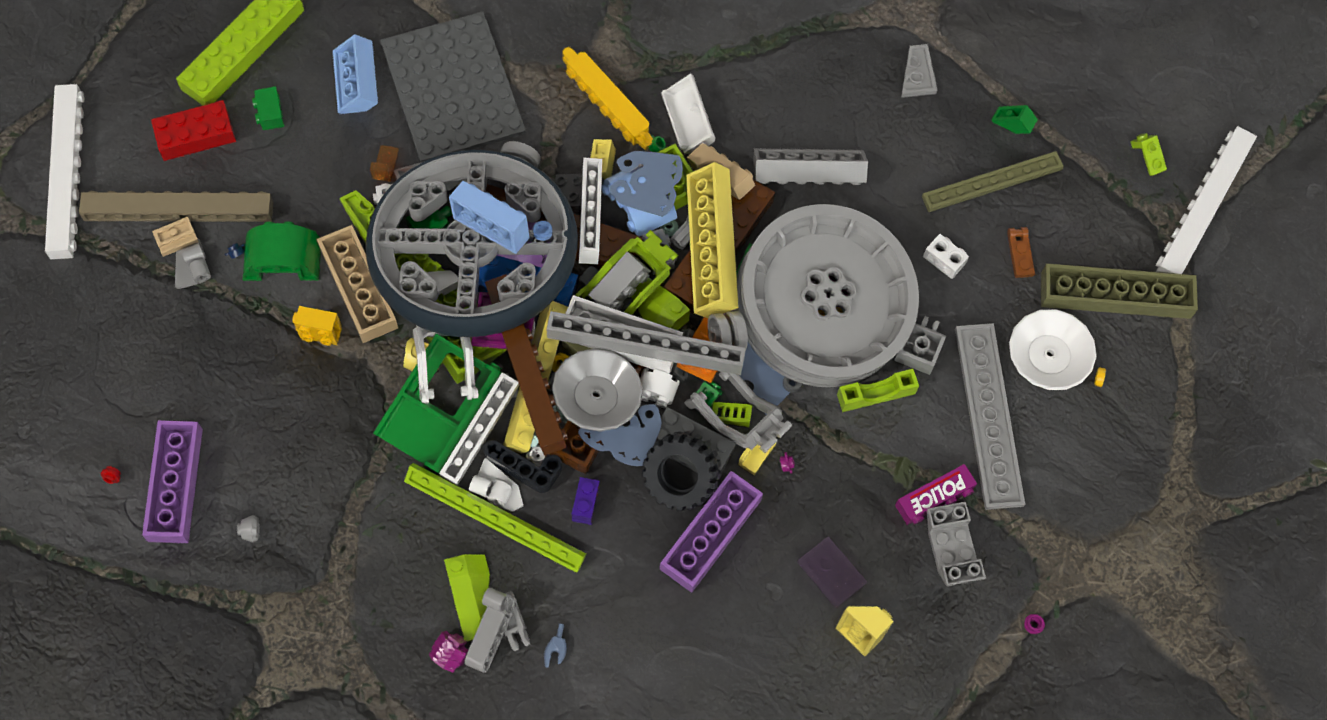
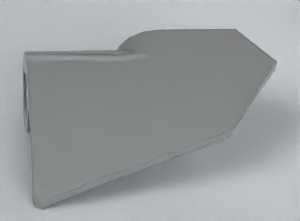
[175,238,211,289]

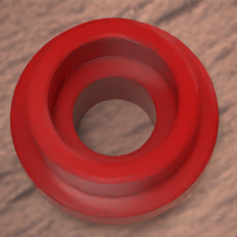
[101,466,121,484]

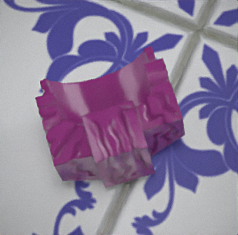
[429,631,469,673]

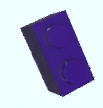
[572,477,600,525]

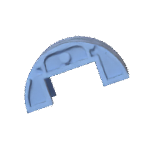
[601,164,677,237]

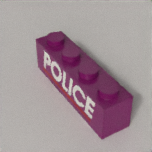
[895,464,977,525]

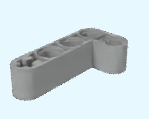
[465,588,516,673]

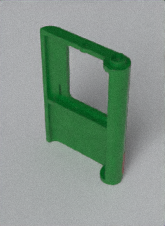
[373,334,501,473]

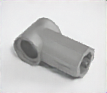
[670,215,690,250]

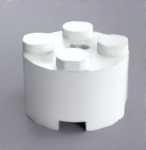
[640,368,680,408]

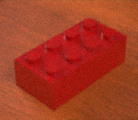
[151,100,236,161]

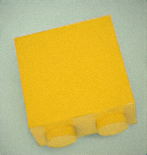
[292,306,342,346]

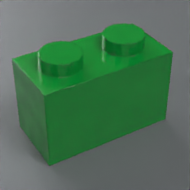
[252,86,285,131]

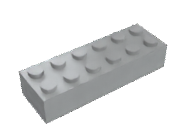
[753,149,868,185]

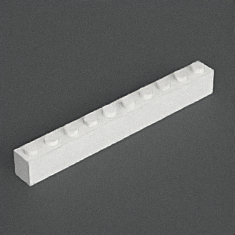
[45,84,84,259]
[1156,126,1257,274]

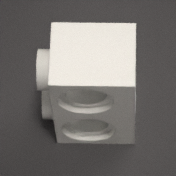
[923,234,969,279]

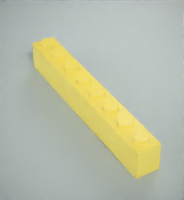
[503,301,568,454]

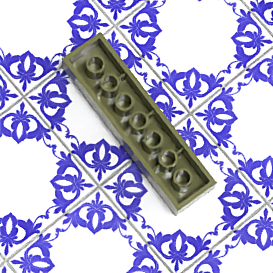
[1041,264,1198,319]

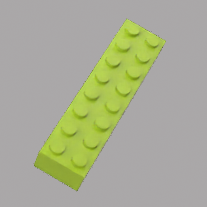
[176,0,304,105]

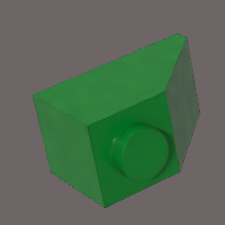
[992,105,1038,134]

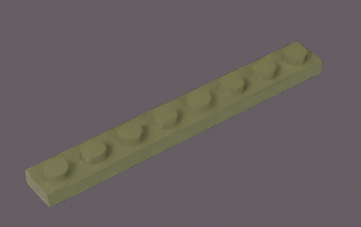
[922,151,1064,212]

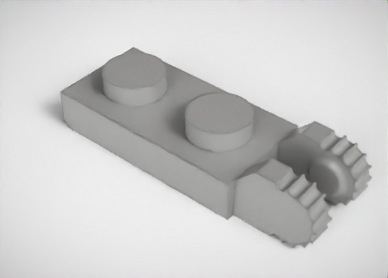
[504,591,530,651]

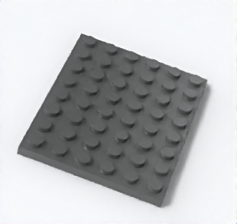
[380,12,526,162]

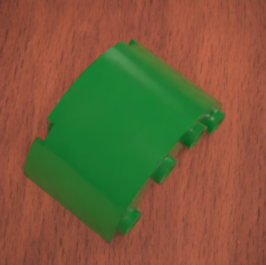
[243,222,321,281]

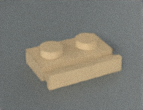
[152,217,199,257]

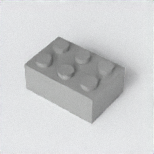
[589,252,651,311]

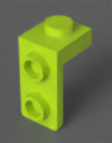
[1131,133,1167,176]

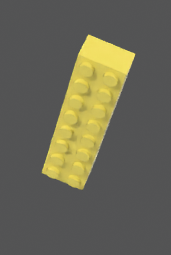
[686,162,739,318]

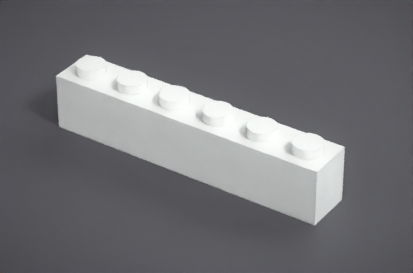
[579,158,602,264]
[439,373,519,486]

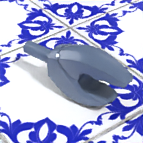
[544,624,567,668]

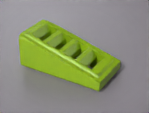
[712,402,752,427]

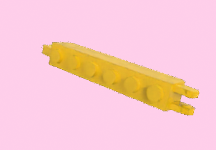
[563,47,653,150]

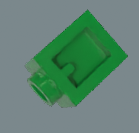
[696,381,723,408]

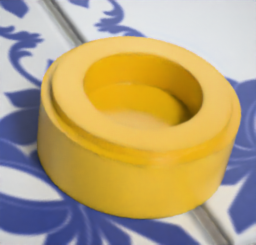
[1094,367,1106,387]

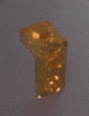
[370,145,399,182]

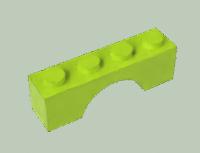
[837,369,919,412]

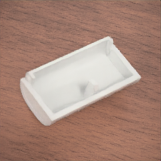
[661,74,715,154]

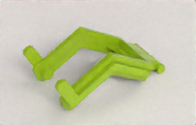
[575,230,678,315]

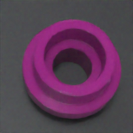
[1024,614,1045,634]

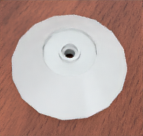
[1009,309,1097,390]

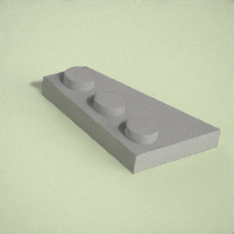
[901,44,937,98]

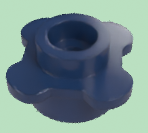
[224,243,245,259]

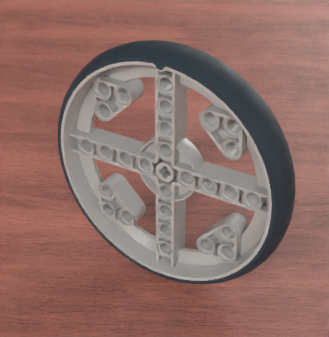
[366,150,578,337]

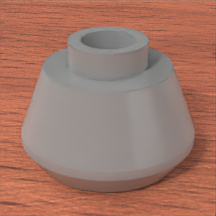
[237,515,260,543]

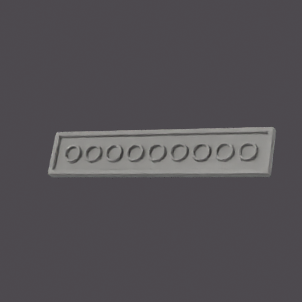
[955,323,1025,510]

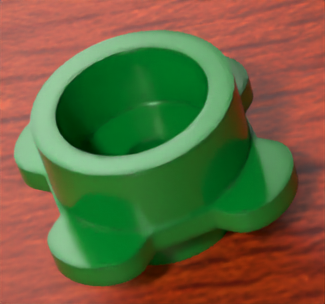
[649,135,666,152]

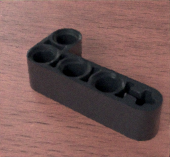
[483,440,562,493]

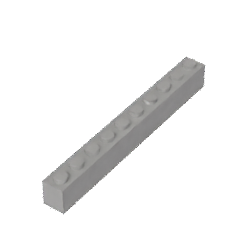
[546,311,746,375]

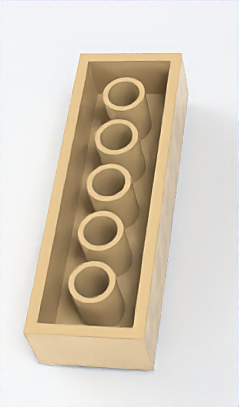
[317,225,398,343]

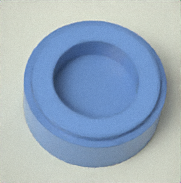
[533,221,553,241]

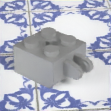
[894,316,946,375]

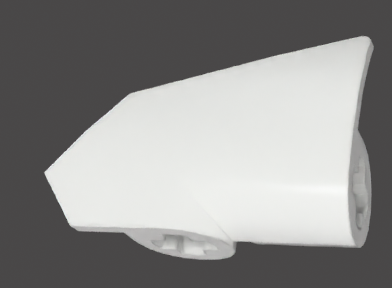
[469,458,523,512]

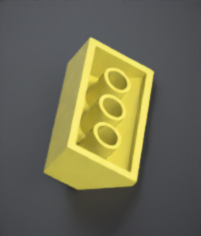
[836,606,894,656]

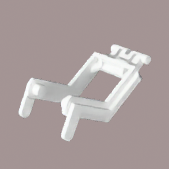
[413,325,478,403]

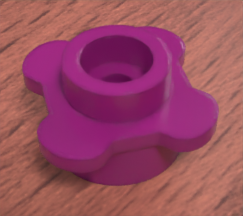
[780,452,795,474]

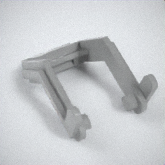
[684,371,792,453]

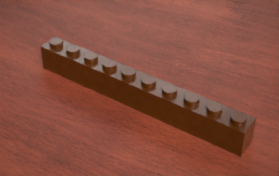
[485,274,568,456]

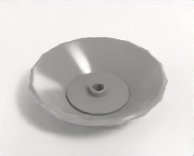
[552,349,643,431]

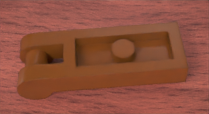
[1007,227,1035,278]

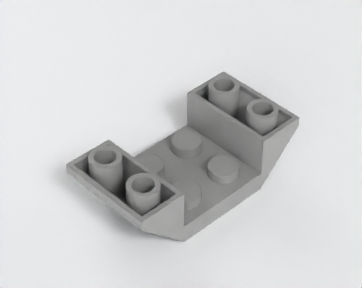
[927,502,986,586]

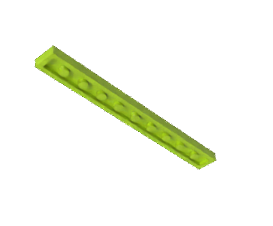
[404,463,586,573]

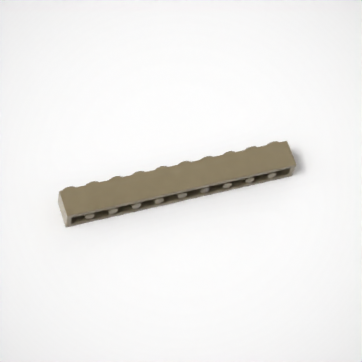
[79,191,273,222]

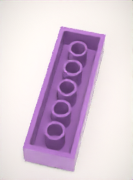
[142,421,203,543]
[660,471,763,593]

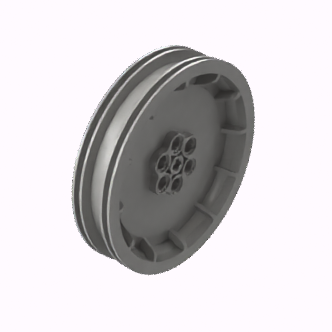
[736,204,919,387]

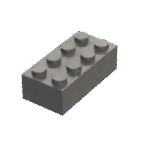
[655,407,736,474]

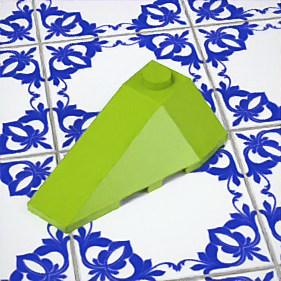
[631,278,690,330]
[444,555,490,642]

